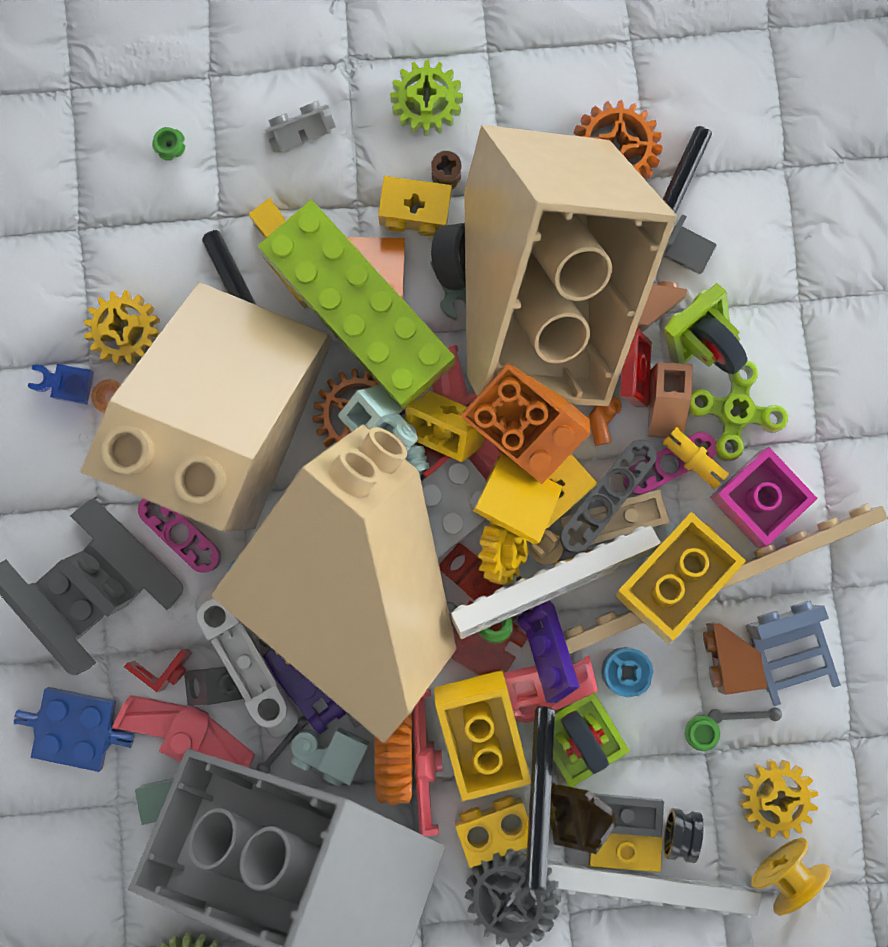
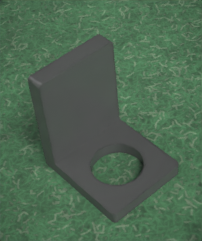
[663,214,717,275]
[184,666,244,706]

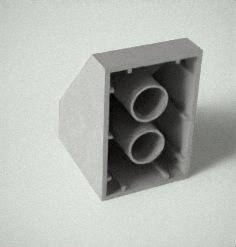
[128,748,445,947]

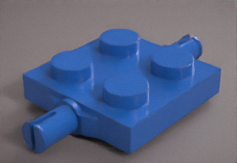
[13,687,134,772]

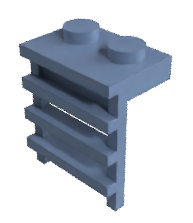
[745,601,841,706]

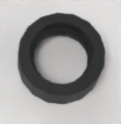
[431,223,466,290]

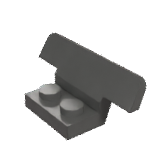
[58,500,184,617]
[0,559,105,675]

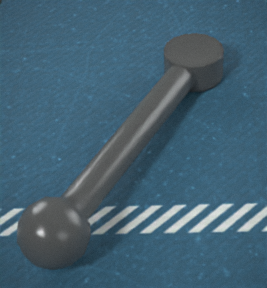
[708,707,782,724]
[256,716,308,774]

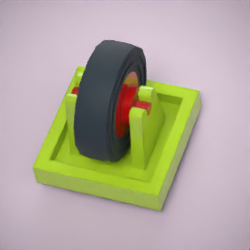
[664,283,748,374]
[533,693,631,787]

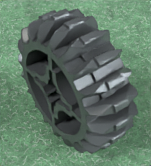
[464,848,562,947]

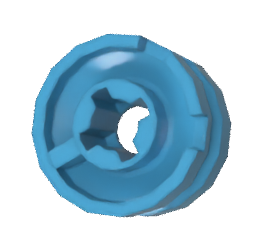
[601,647,654,698]

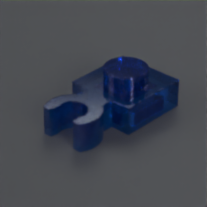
[28,364,94,405]

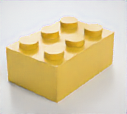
[615,512,746,645]
[434,670,531,801]

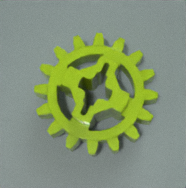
[390,59,463,136]

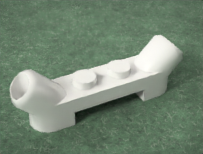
[195,587,299,737]

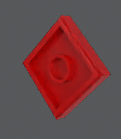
[620,328,652,407]

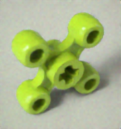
[688,360,788,461]

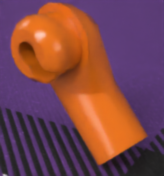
[589,396,622,446]

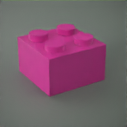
[710,447,818,548]

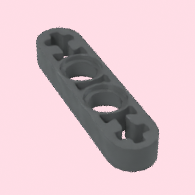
[560,440,657,554]

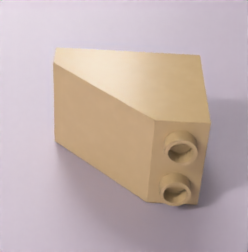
[464,125,677,406]
[80,282,333,531]
[211,424,457,743]

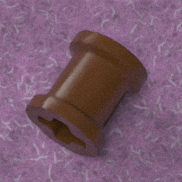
[431,151,462,189]

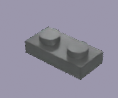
[592,793,664,837]

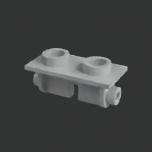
[264,101,336,153]

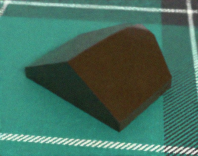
[550,783,616,854]

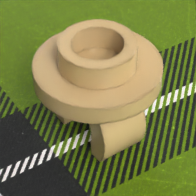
[529,530,564,565]

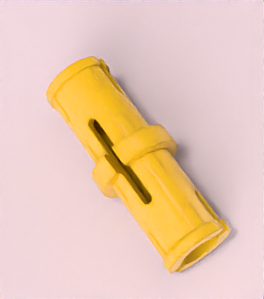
[662,427,729,490]

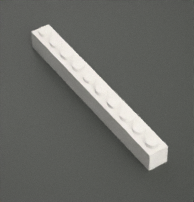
[451,525,661,639]
[547,860,761,918]

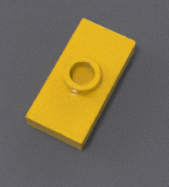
[589,833,663,872]

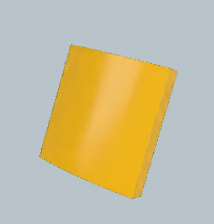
[473,453,562,545]

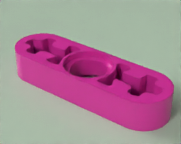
[622,432,716,495]
[138,498,221,573]

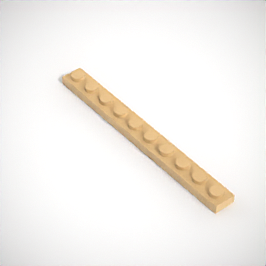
[563,503,888,654]

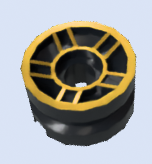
[664,808,704,863]

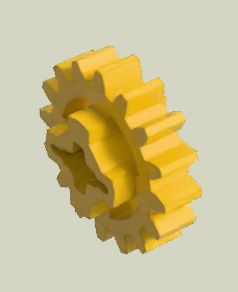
[83,290,161,366]
[478,521,529,585]
[739,759,818,839]

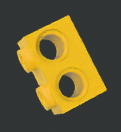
[455,795,529,868]

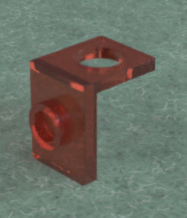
[439,542,504,601]

